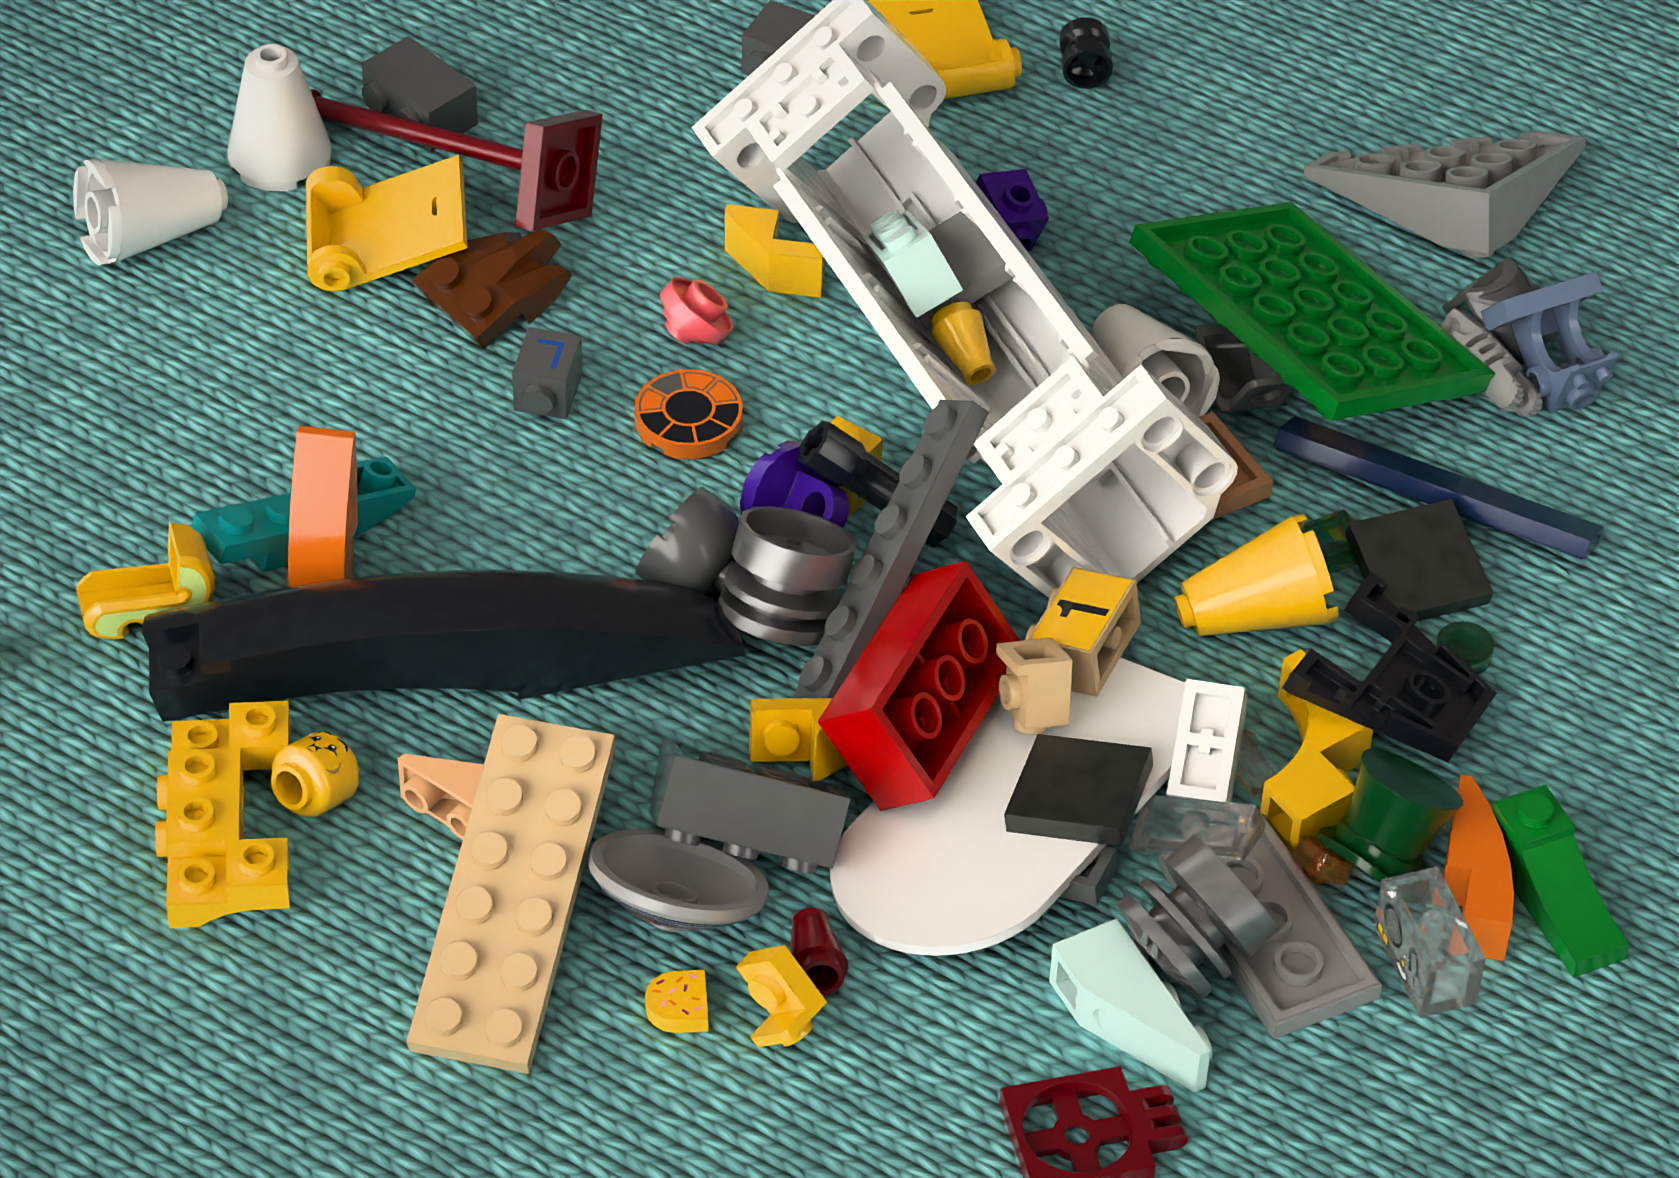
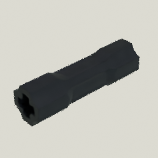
[798,420,958,548]

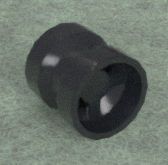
[1059,17,1113,89]

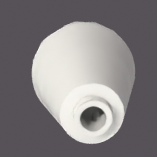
[227,44,332,191]
[73,159,228,266]
[1092,304,1220,417]

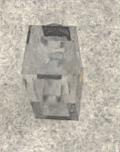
[1373,866,1486,1018]

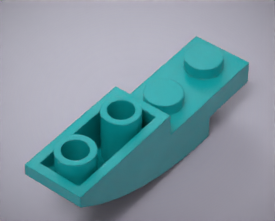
[192,456,417,572]

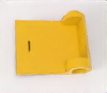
[867,0,1022,100]
[306,155,468,291]

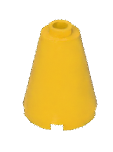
[1173,513,1339,636]

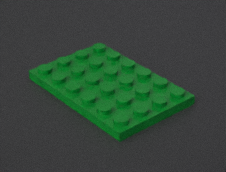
[1129,202,1495,421]

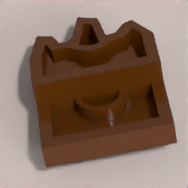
[412,228,572,349]

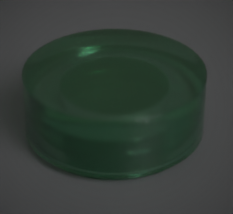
[1436,621,1494,675]

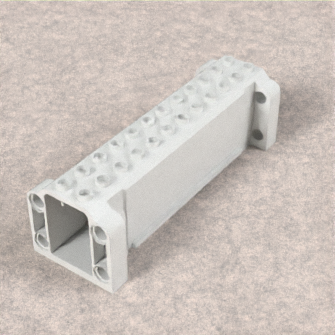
[692,0,1238,598]

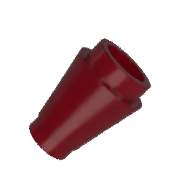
[790,908,848,996]

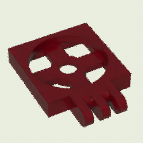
[999,1066,1188,1178]

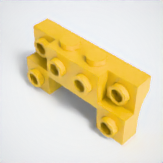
[155,700,291,928]

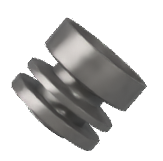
[718,506,857,646]
[1116,835,1279,1000]

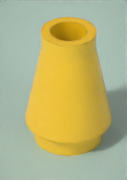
[931,301,996,385]

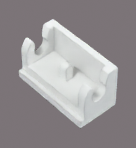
[1167,679,1248,815]

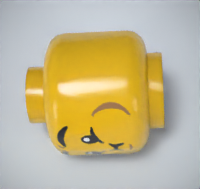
[271,731,359,817]

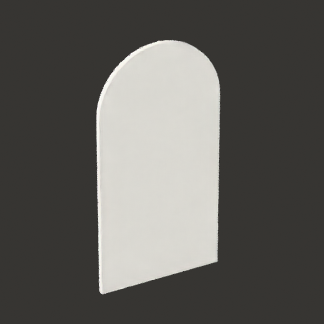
[830,658,1185,956]

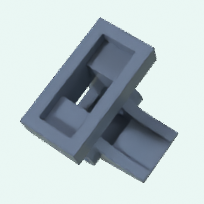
[1481,271,1618,413]

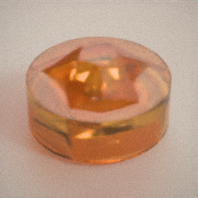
[1292,835,1354,885]

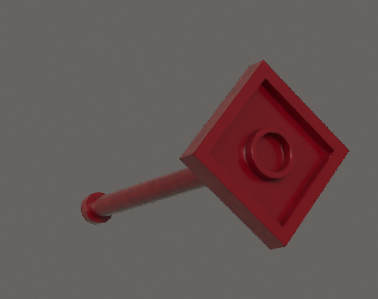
[310,89,603,231]

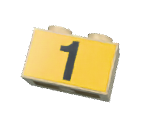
[1025,567,1141,697]

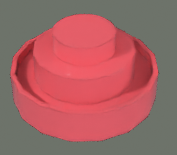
[660,277,733,345]

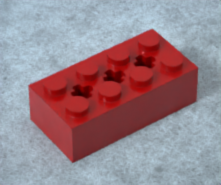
[818,561,1020,811]

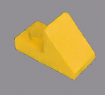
[749,698,848,781]

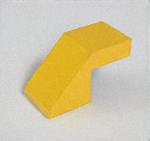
[725,204,825,298]

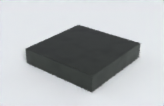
[1345,499,1494,621]
[1004,734,1153,846]

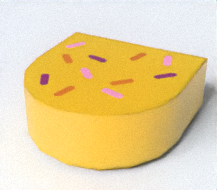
[645,969,708,1033]

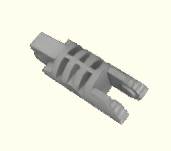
[1439,308,1543,418]

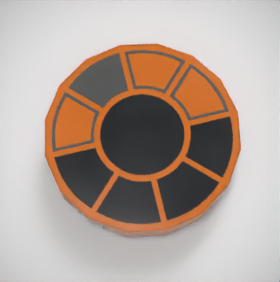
[634,369,743,459]

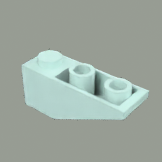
[862,210,963,318]
[1049,918,1213,1093]

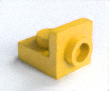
[736,945,827,1047]

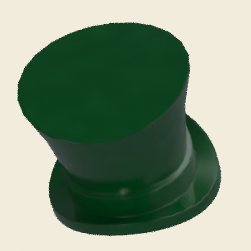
[1315,748,1463,899]

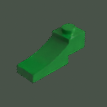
[1492,784,1629,978]

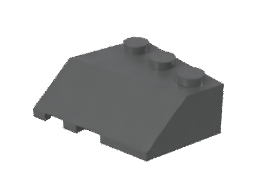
[649,738,850,874]

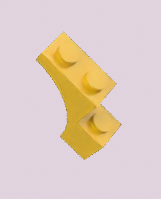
[1259,649,1373,858]

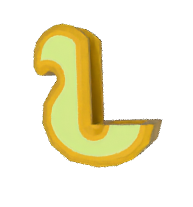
[76,523,215,640]

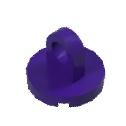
[740,441,849,528]

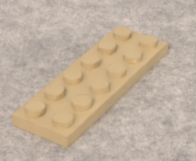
[406,714,616,1074]

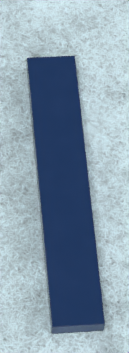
[1273,416,1604,560]

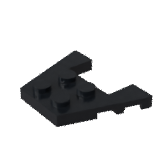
[1282,572,1497,763]

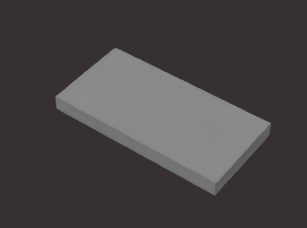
[1157,814,1382,1039]

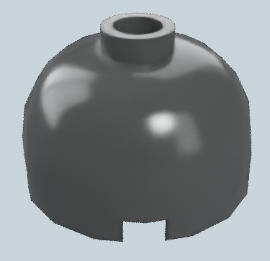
[635,487,739,595]

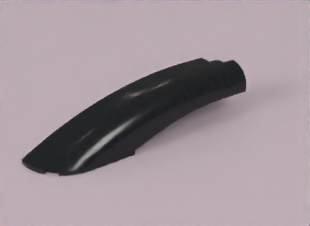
[142,570,746,722]

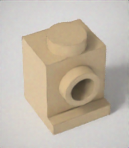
[996,638,1073,734]

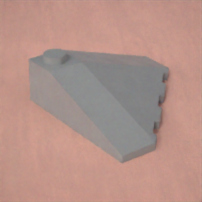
[1304,131,1586,258]

